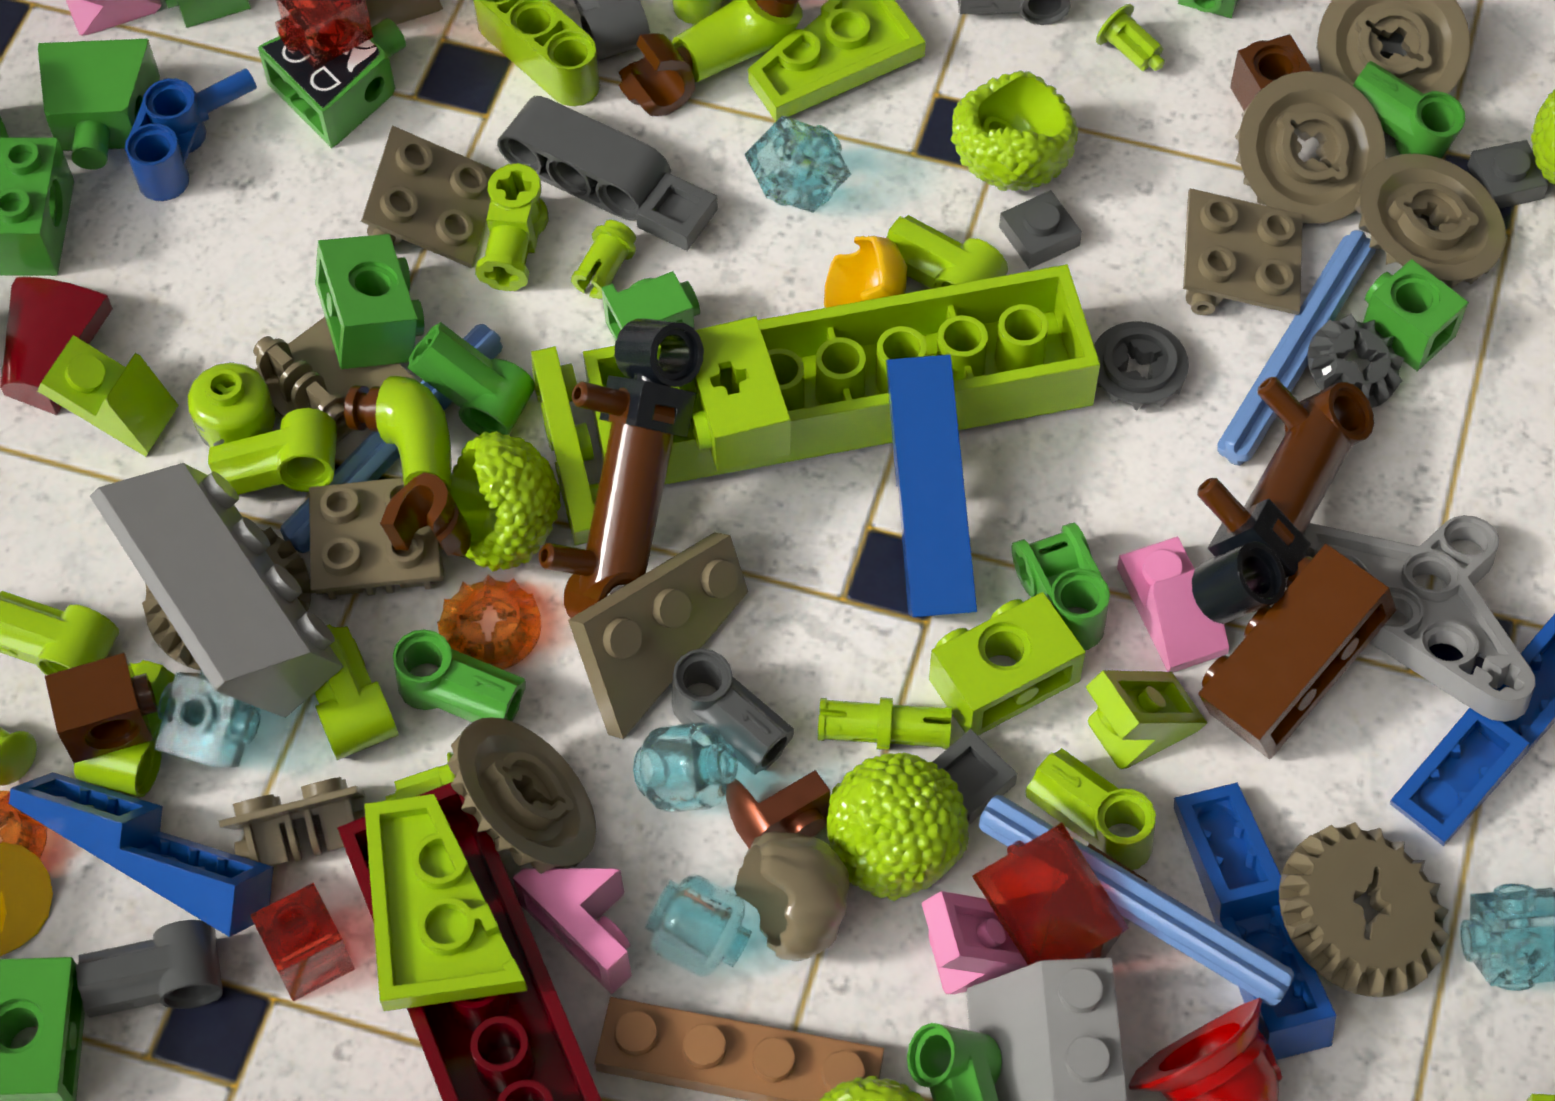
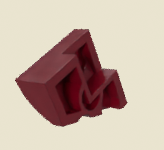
[0,277,113,415]

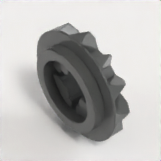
[1308,314,1404,408]
[1094,321,1189,411]

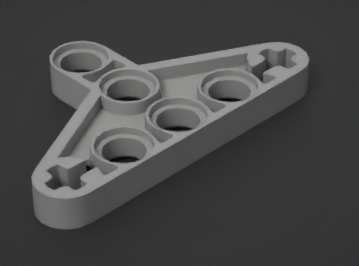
[1286,515,1535,722]

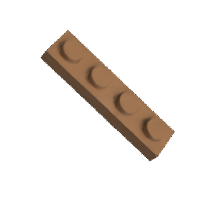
[594,997,884,1101]

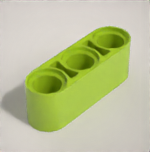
[473,0,600,107]

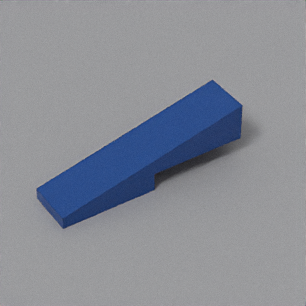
[886,354,977,617]
[1390,614,1555,846]
[9,772,274,937]
[1174,782,1337,1060]

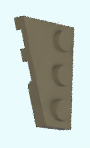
[568,532,748,739]

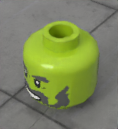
[188,362,276,447]

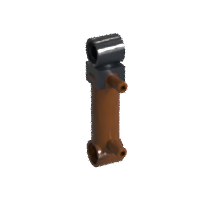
[539,318,704,618]
[1192,377,1374,624]

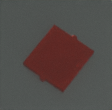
[972,822,1129,965]

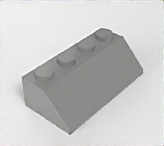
[90,463,343,718]
[966,958,1127,1101]

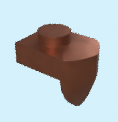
[725,770,830,849]

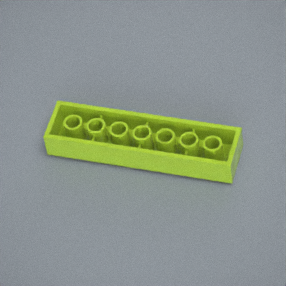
[583,264,1100,485]

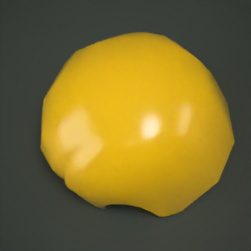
[824,236,907,308]

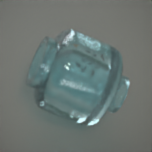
[633,722,738,813]
[644,874,752,977]

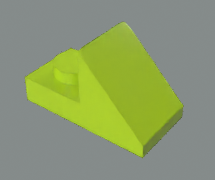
[37,335,179,457]
[1085,670,1208,769]

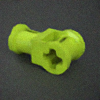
[475,163,549,291]

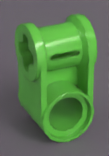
[1011,522,1110,650]

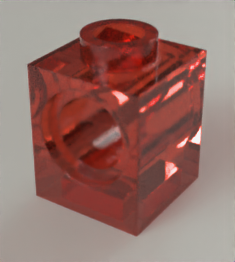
[275,0,374,69]
[250,883,355,1001]

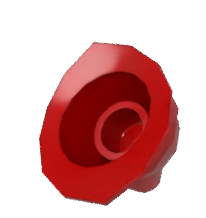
[1128,998,1282,1101]

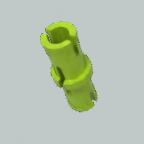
[818,697,952,751]

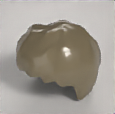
[734,831,850,961]

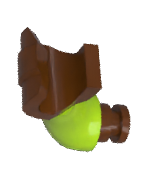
[618,0,803,117]
[344,376,472,557]

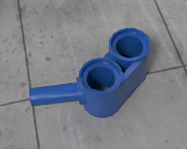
[125,68,257,201]

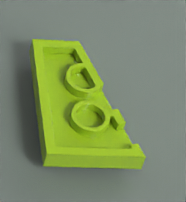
[748,0,926,122]
[531,346,600,546]
[364,794,527,1011]

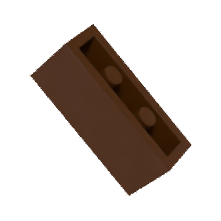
[1198,543,1397,760]

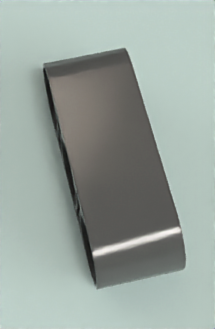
[497,96,671,220]

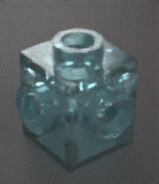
[744,115,851,213]
[154,670,261,768]
[1460,884,1555,991]

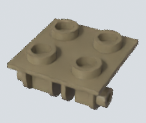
[361,126,496,268]
[1183,188,1303,315]
[253,317,416,443]
[309,477,444,600]
[219,777,365,866]

